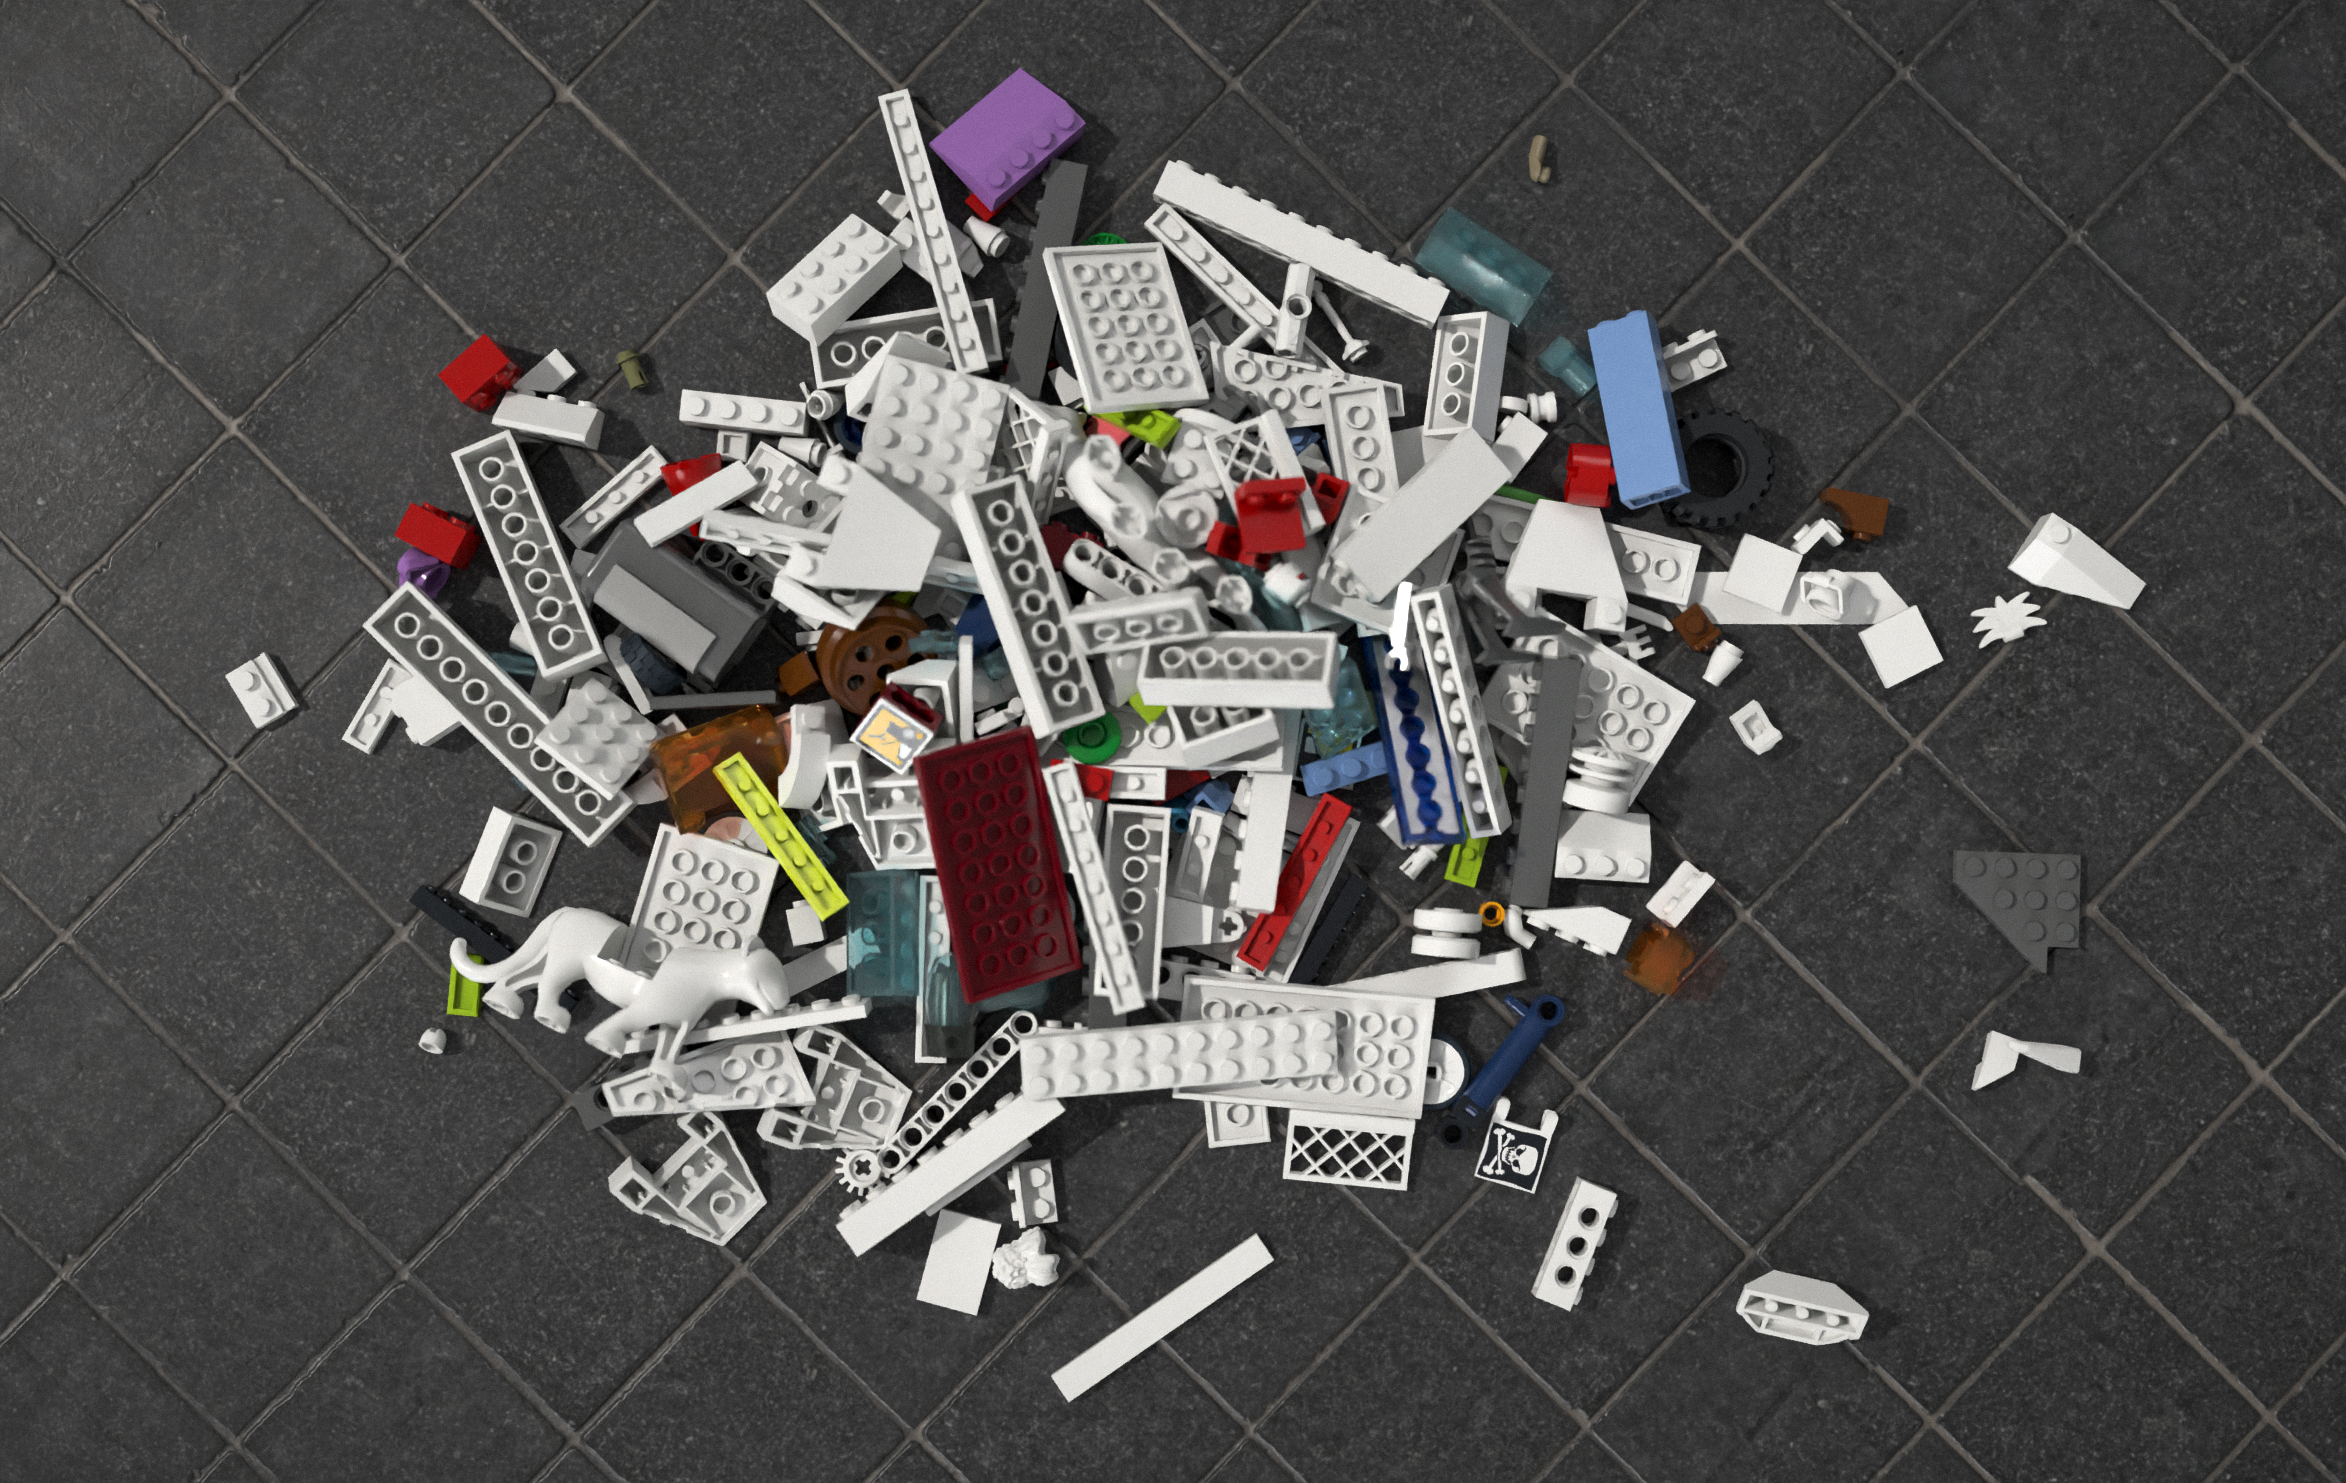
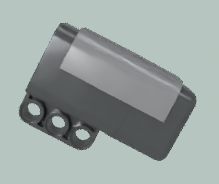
[582,519,780,683]

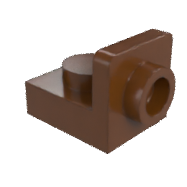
[1670,603,1722,652]

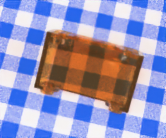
[649,706,789,836]

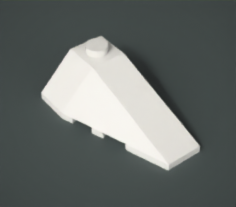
[2008,513,2146,610]

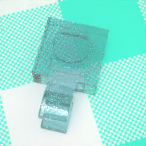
[794,814,837,868]

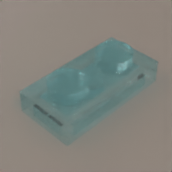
[909,630,961,654]

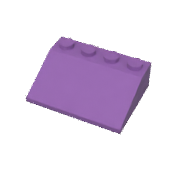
[929,68,1086,213]

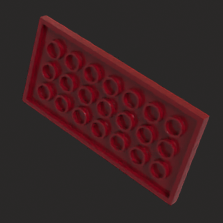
[912,725,1083,1004]

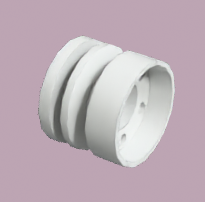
[1562,746,1638,814]

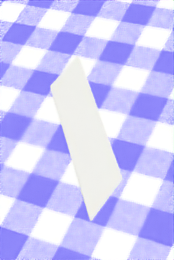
[1676,572,1909,624]

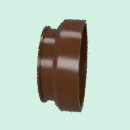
[816,597,938,715]

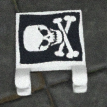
[1474,1095,1558,1194]

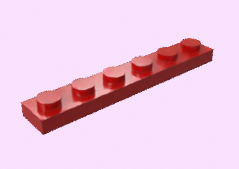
[1236,792,1355,972]

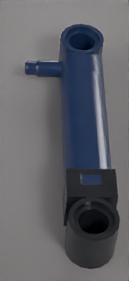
[1435,993,1565,1150]

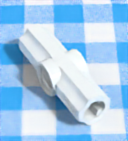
[1274,263,1316,360]

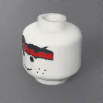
[1263,562,1311,609]

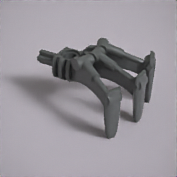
[1446,516,1567,672]

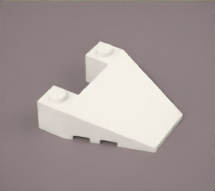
[783,454,942,591]
[1493,499,1628,635]
[826,738,958,871]
[756,1023,912,1149]
[608,1111,767,1246]

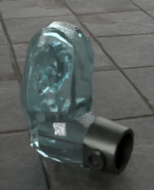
[924,951,1058,1058]

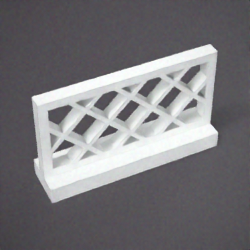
[991,387,1072,529]
[1203,409,1325,537]
[1283,1108,1415,1191]

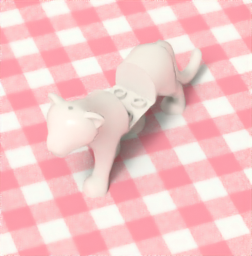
[1019,400,1269,632]
[450,906,790,1091]

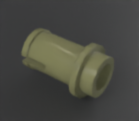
[616,349,649,390]

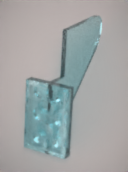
[1239,565,1376,761]

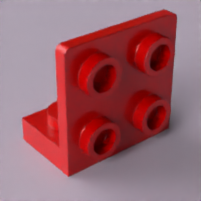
[1233,476,1307,555]

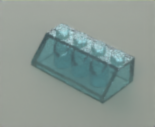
[1414,206,1553,327]
[846,869,919,998]

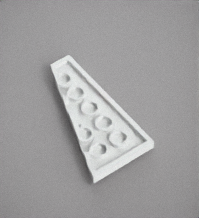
[1209,342,1405,433]
[602,1029,816,1117]

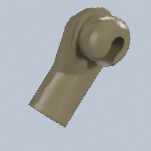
[1528,135,1552,183]

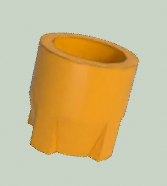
[1478,901,1505,927]

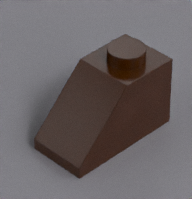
[775,651,823,699]

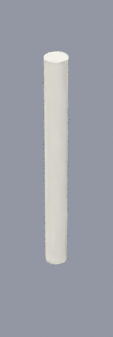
[925,1138,1032,1217]

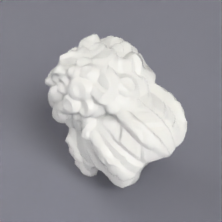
[992,1227,1060,1289]

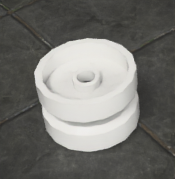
[1411,907,1483,959]

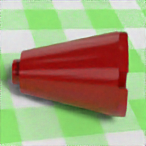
[660,453,723,541]

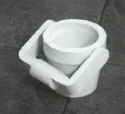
[1800,569,1855,620]

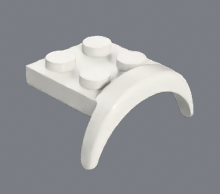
[1160,408,1253,503]

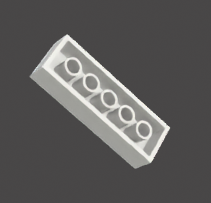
[810,298,1004,392]
[1137,631,1341,708]
[1094,804,1171,1001]

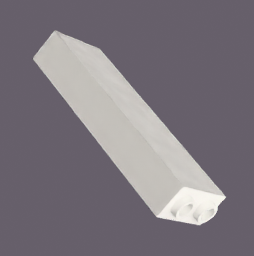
[1329,427,1512,602]

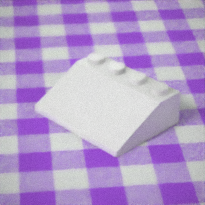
[771,497,887,630]

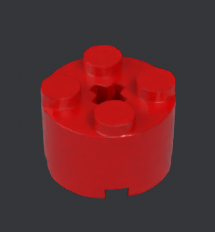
[1564,443,1616,508]

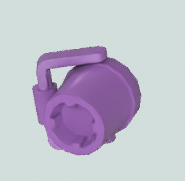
[397,547,450,599]

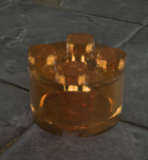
[1623,922,1695,995]

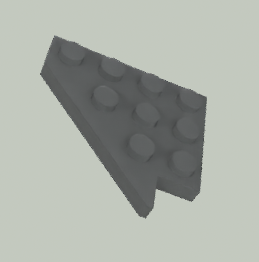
[1953,850,2081,973]

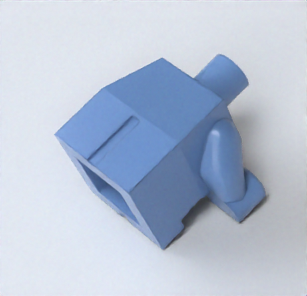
[1183,778,1234,818]

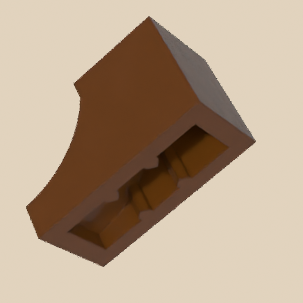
[1819,487,1890,542]

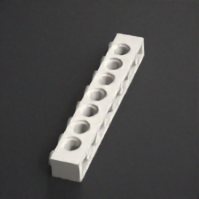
[1410,583,1512,839]

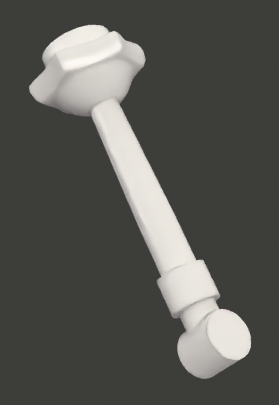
[1311,281,1370,363]

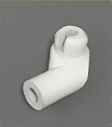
[1503,905,1537,949]

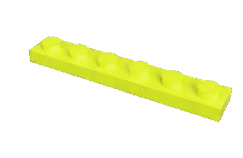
[713,751,850,922]

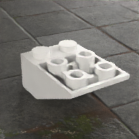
[845,331,950,423]
[1523,905,1631,957]

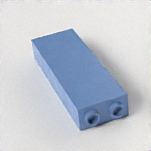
[1587,310,1691,510]

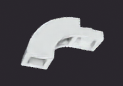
[778,704,831,809]

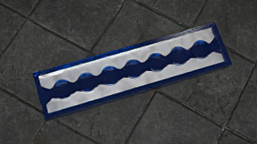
[1361,634,1466,846]

